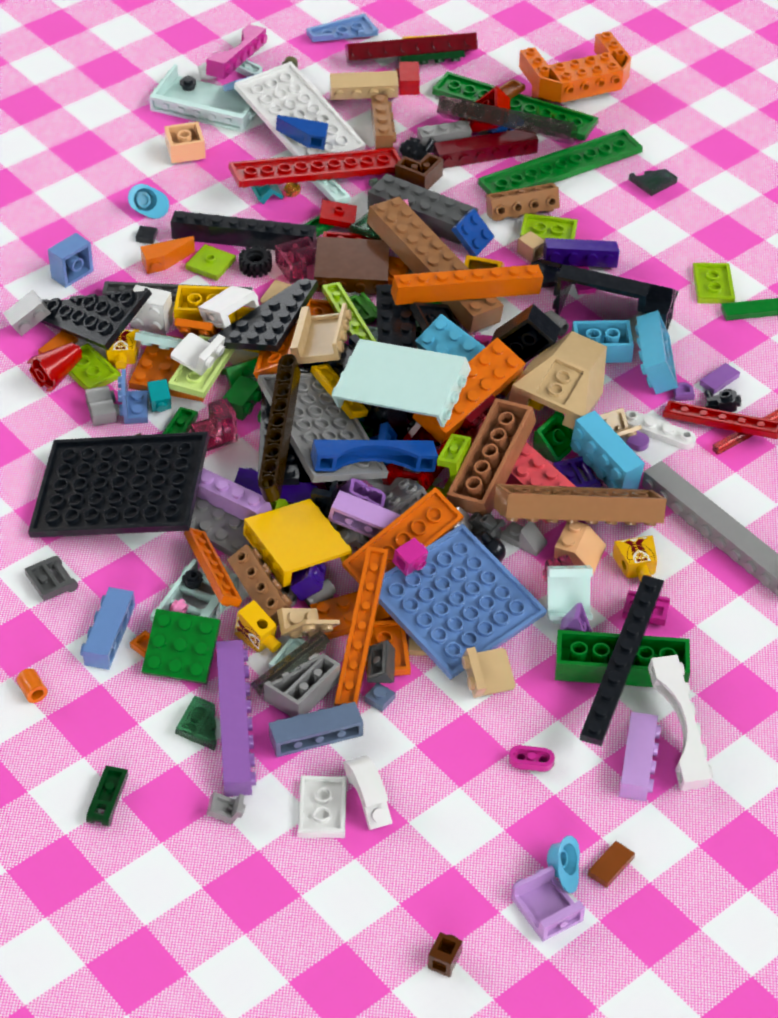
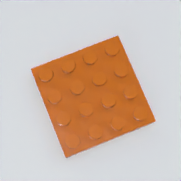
[128,334,204,402]

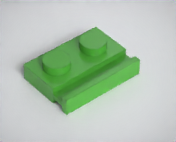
[349,292,377,324]

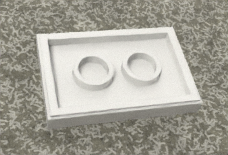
[298,776,347,838]

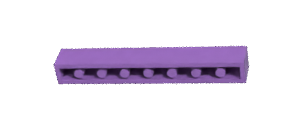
[216,640,256,797]

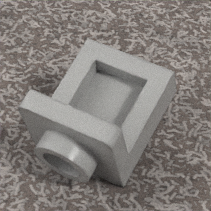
[206,792,246,825]

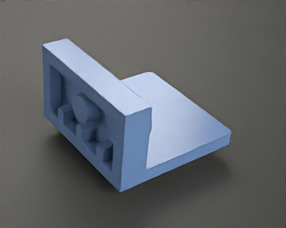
[118,369,148,424]

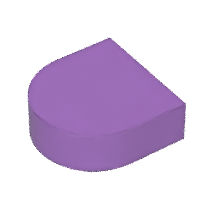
[673,382,695,401]
[626,431,649,451]

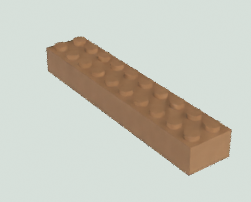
[367,197,504,333]

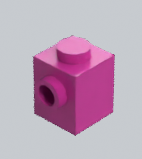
[392,538,428,576]

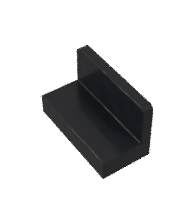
[311,480,338,525]

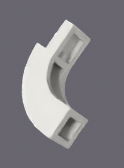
[343,756,393,830]

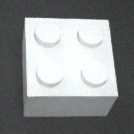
[130,285,173,335]

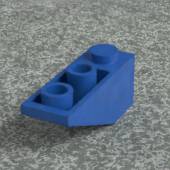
[276,115,329,150]

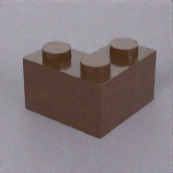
[395,153,443,190]

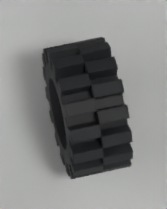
[239,245,272,278]

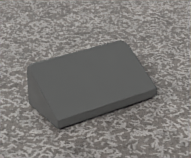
[367,640,395,683]

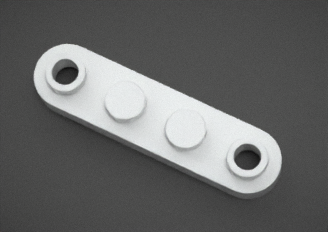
[625,410,696,450]

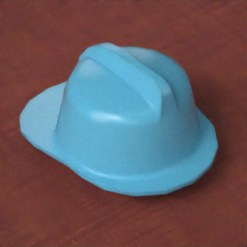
[128,184,169,219]
[547,835,580,893]

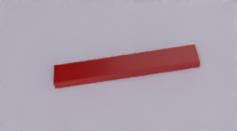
[663,400,778,440]

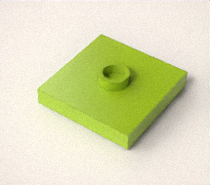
[186,244,236,281]

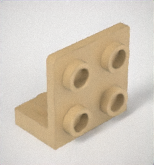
[277,608,340,639]

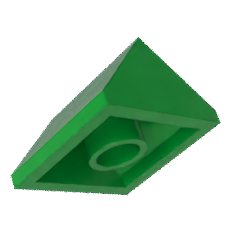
[533,411,573,463]

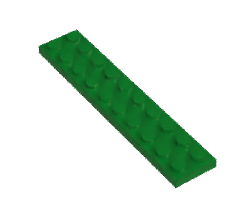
[432,72,599,141]
[478,129,643,194]

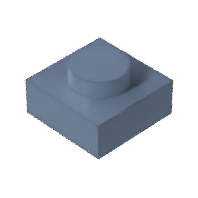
[364,683,395,712]

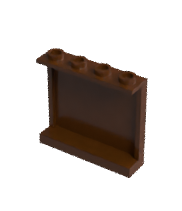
[314,237,390,295]

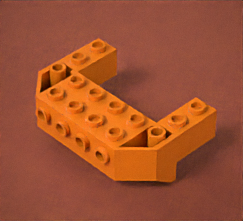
[519,31,631,103]

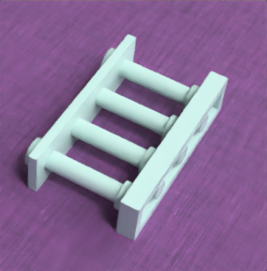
[150,559,239,624]

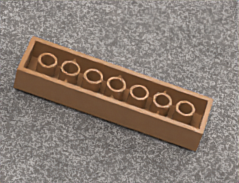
[493,484,667,526]

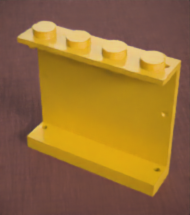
[243,499,352,587]

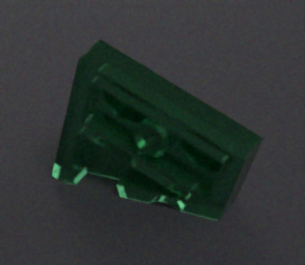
[175,696,217,750]

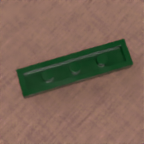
[398,50,465,65]

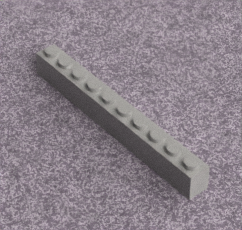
[642,461,778,597]

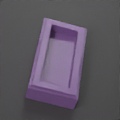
[699,363,740,394]

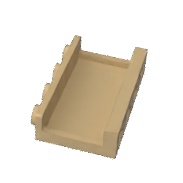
[290,303,352,364]

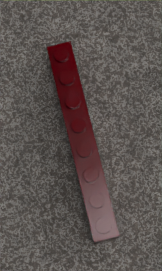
[345,32,478,62]

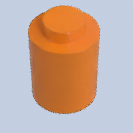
[16,668,48,703]

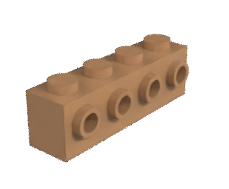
[371,94,396,149]
[486,183,560,221]
[227,544,293,626]

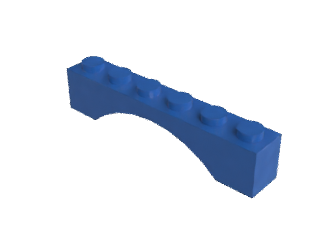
[310,440,438,472]

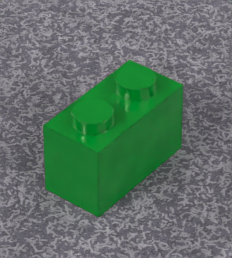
[221,376,262,421]

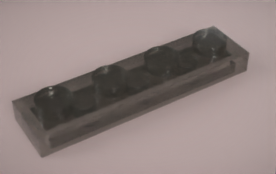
[250,631,330,696]

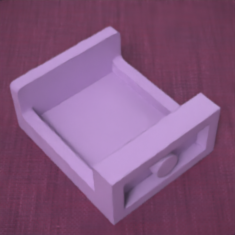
[511,866,585,941]

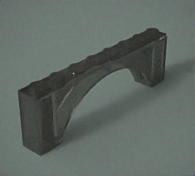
[437,95,578,145]

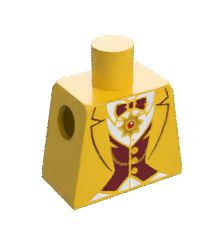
[105,329,141,369]
[613,535,657,582]
[235,600,281,653]

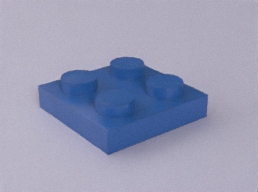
[451,208,495,256]

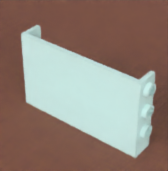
[149,64,256,132]
[331,339,471,427]

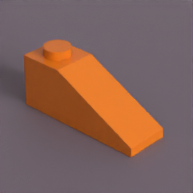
[140,236,195,274]

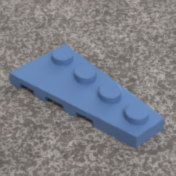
[306,14,378,42]

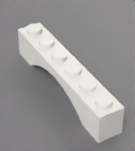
[648,655,713,791]

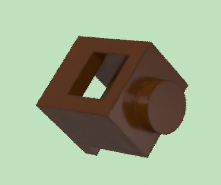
[428,932,463,977]

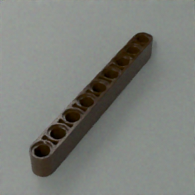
[258,354,301,502]

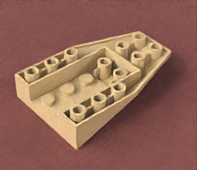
[508,331,607,430]

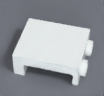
[198,285,260,329]

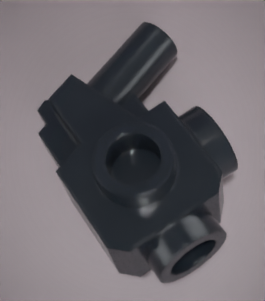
[399,137,436,160]
[704,389,741,412]

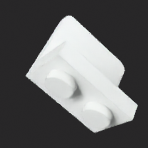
[170,333,225,376]

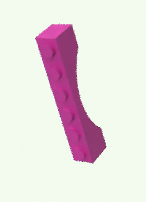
[206,24,268,79]

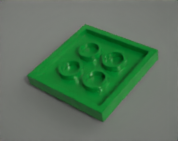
[142,609,221,685]

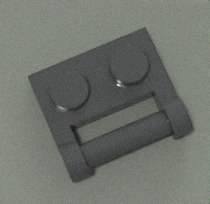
[25,556,78,601]

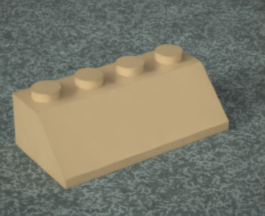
[330,71,399,100]

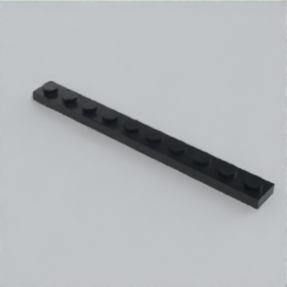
[580,575,664,747]

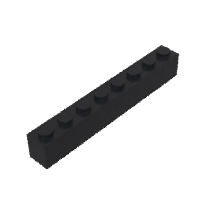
[171,211,317,254]

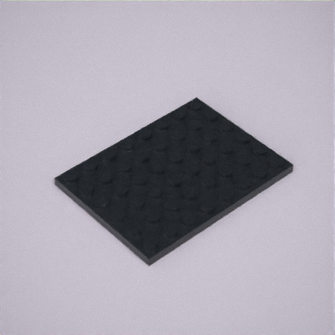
[28,432,209,538]

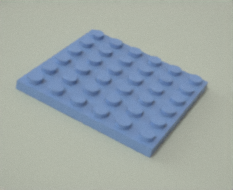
[379,524,547,680]

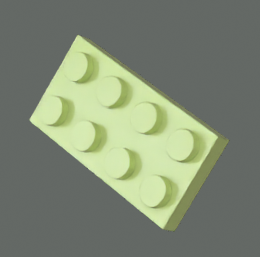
[168,335,235,398]

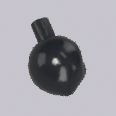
[479,531,506,562]

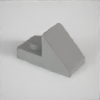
[501,521,547,556]

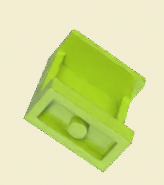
[437,433,472,497]

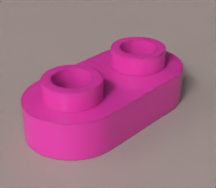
[509,745,555,772]

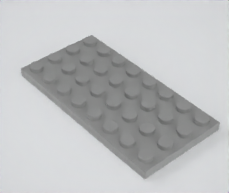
[257,373,389,483]

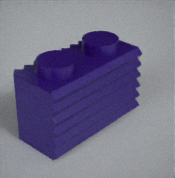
[290,563,327,601]

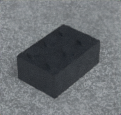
[490,304,561,363]

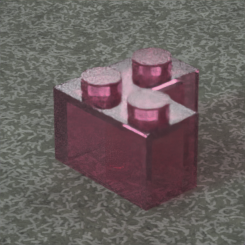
[275,236,316,284]
[191,398,238,452]

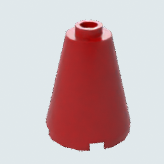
[27,343,82,392]

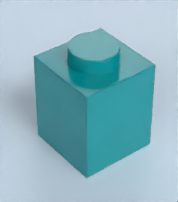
[147,379,171,412]

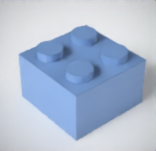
[48,233,94,288]

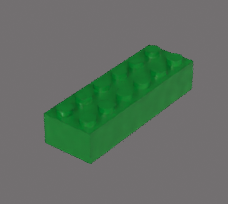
[555,630,690,687]

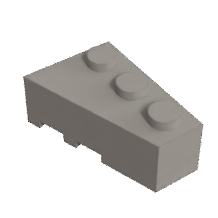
[264,653,341,717]

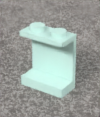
[547,565,593,624]

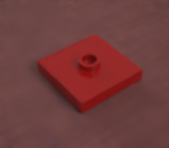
[319,199,357,229]

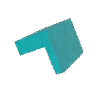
[251,184,284,204]

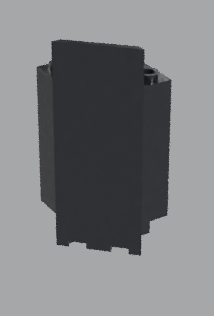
[541,259,679,331]

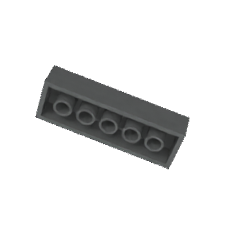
[368,174,478,244]

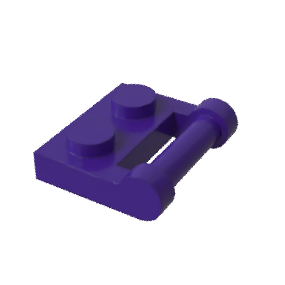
[553,456,602,488]

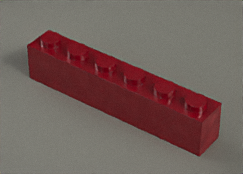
[433,127,538,168]

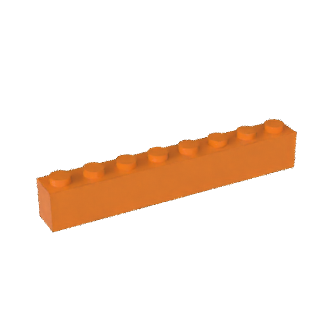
[391,265,544,305]

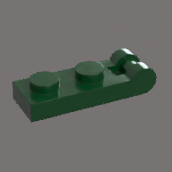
[86,765,128,827]

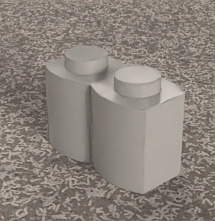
[85,385,120,426]

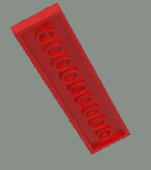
[228,147,401,188]

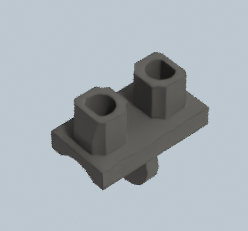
[468,512,506,540]

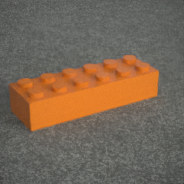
[412,337,526,444]

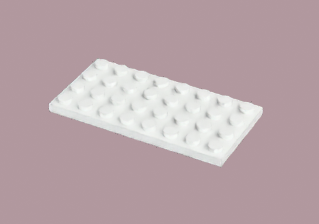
[234,61,366,156]

